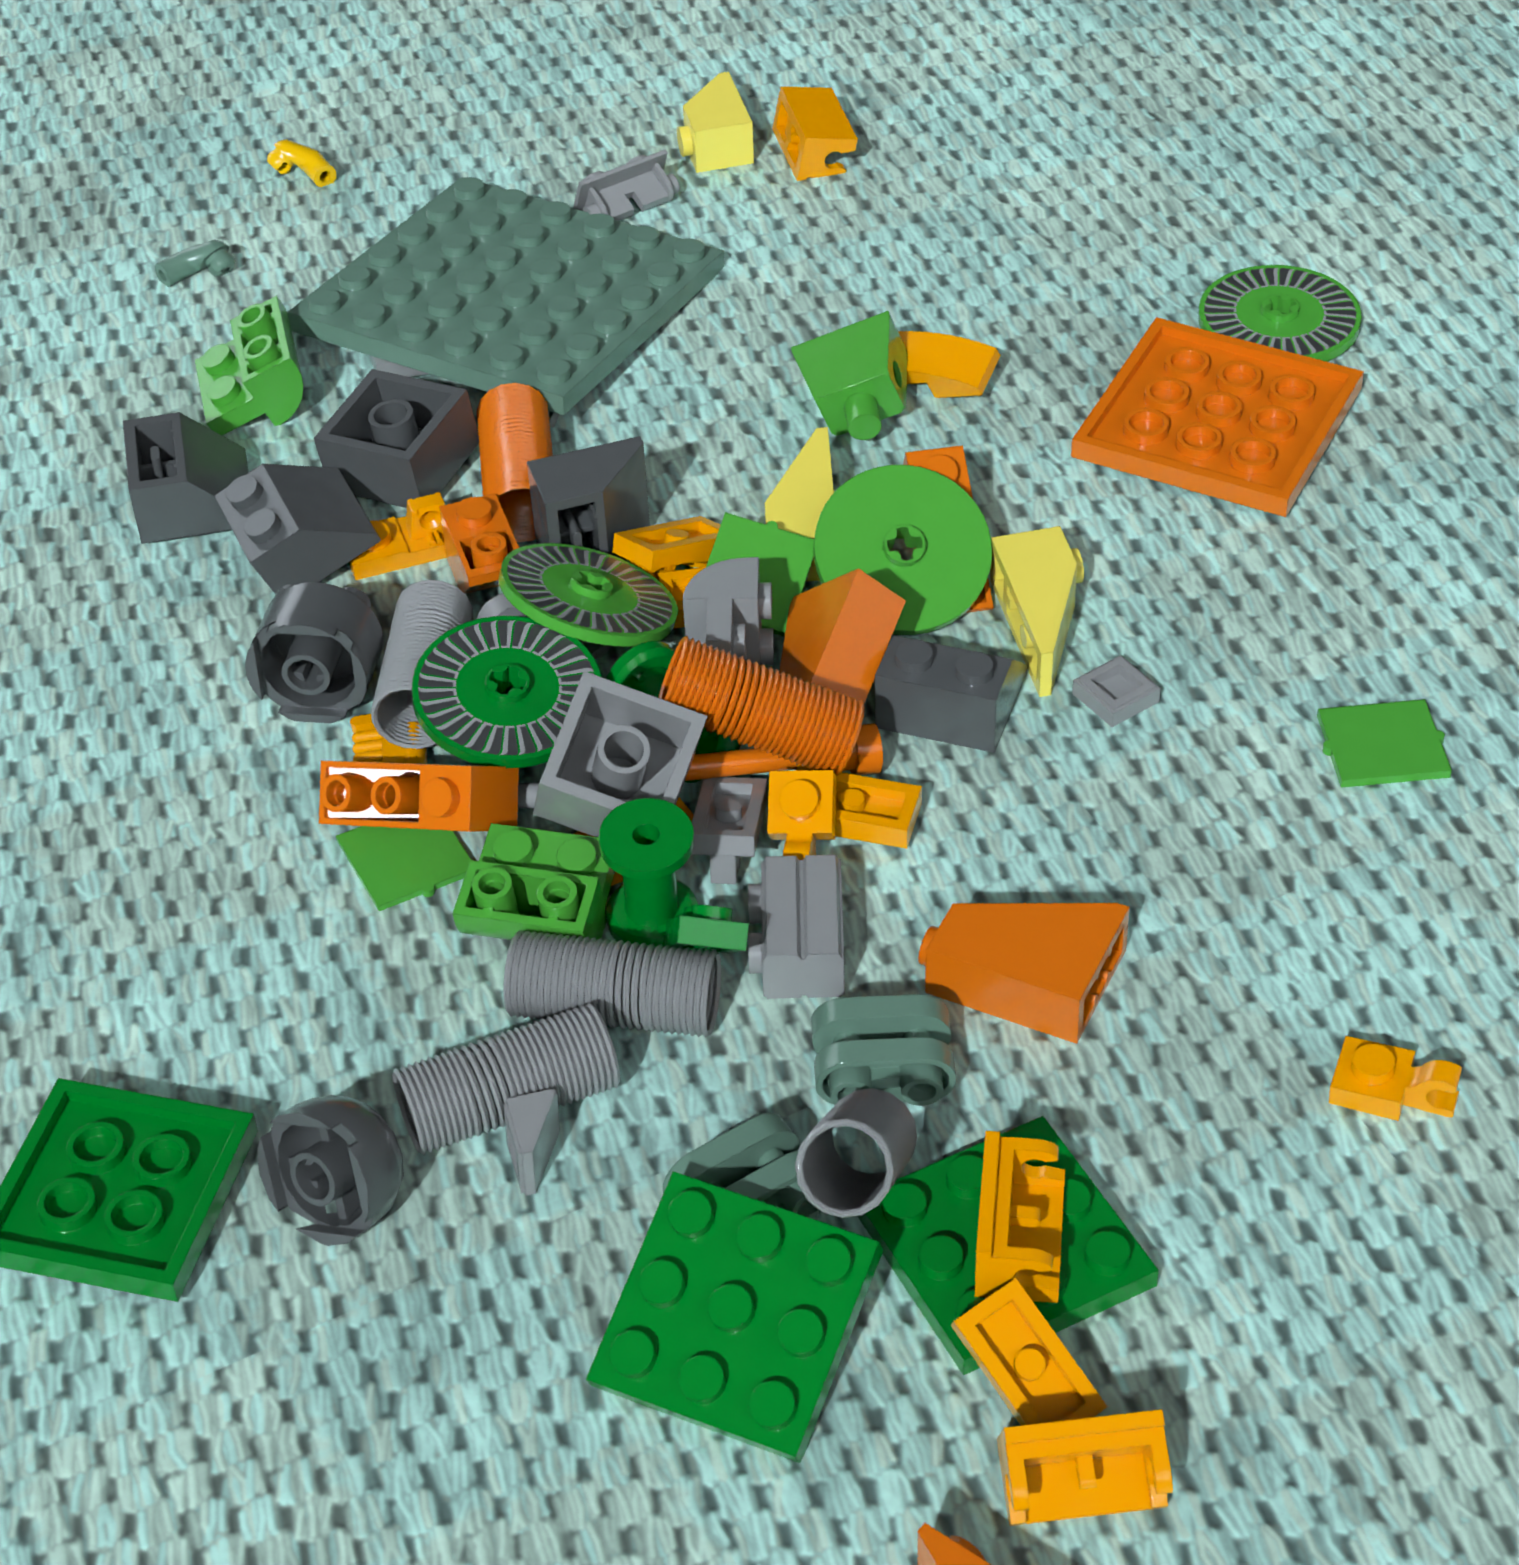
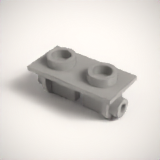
[573,149,679,221]

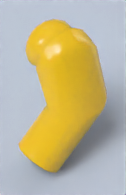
[267,139,337,187]

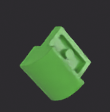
[195,295,303,435]
[452,823,615,940]

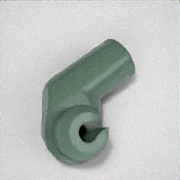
[155,240,235,287]

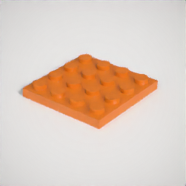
[1071,317,1364,517]

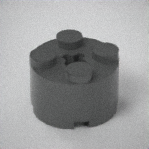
[245,582,383,723]

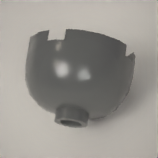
[257,1095,404,1246]

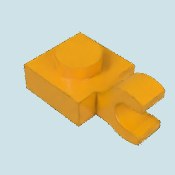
[767,770,837,860]
[1329,1036,1462,1121]

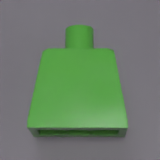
[791,311,908,440]

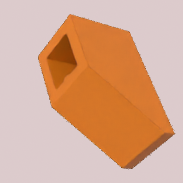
[439,493,519,594]

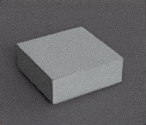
[1072,655,1161,727]

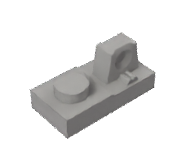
[692,777,767,884]

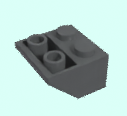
[123,412,249,544]
[527,436,650,561]

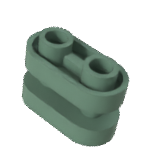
[811,994,956,1106]
[663,1113,821,1219]

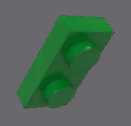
[664,904,749,954]

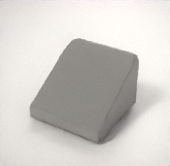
[503,1089,560,1196]

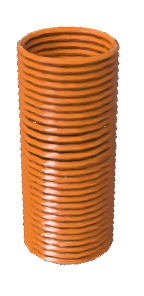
[477,383,553,542]
[658,635,865,776]

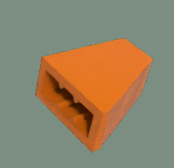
[779,568,906,705]
[918,903,1130,1044]

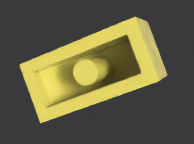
[677,72,754,173]

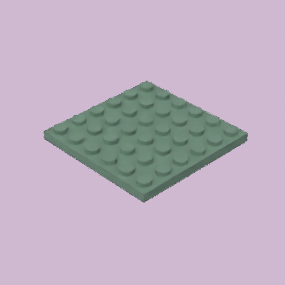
[287,177,724,415]

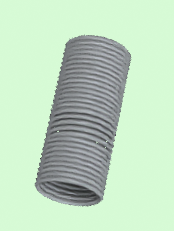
[371,580,473,749]
[503,930,721,1038]
[392,1003,620,1155]
[795,1088,917,1218]

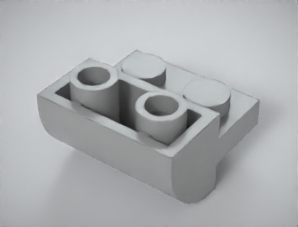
[683,557,774,709]

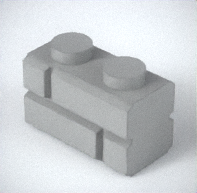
[748,855,845,999]

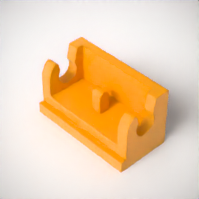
[772,86,858,181]
[975,1131,1065,1303]
[997,1409,1173,1526]

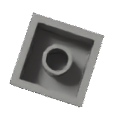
[533,671,707,837]

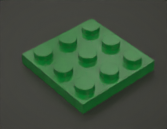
[0,1078,258,1302]
[857,1116,1159,1375]
[586,1171,884,1463]

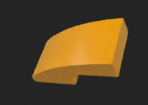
[898,331,1001,398]

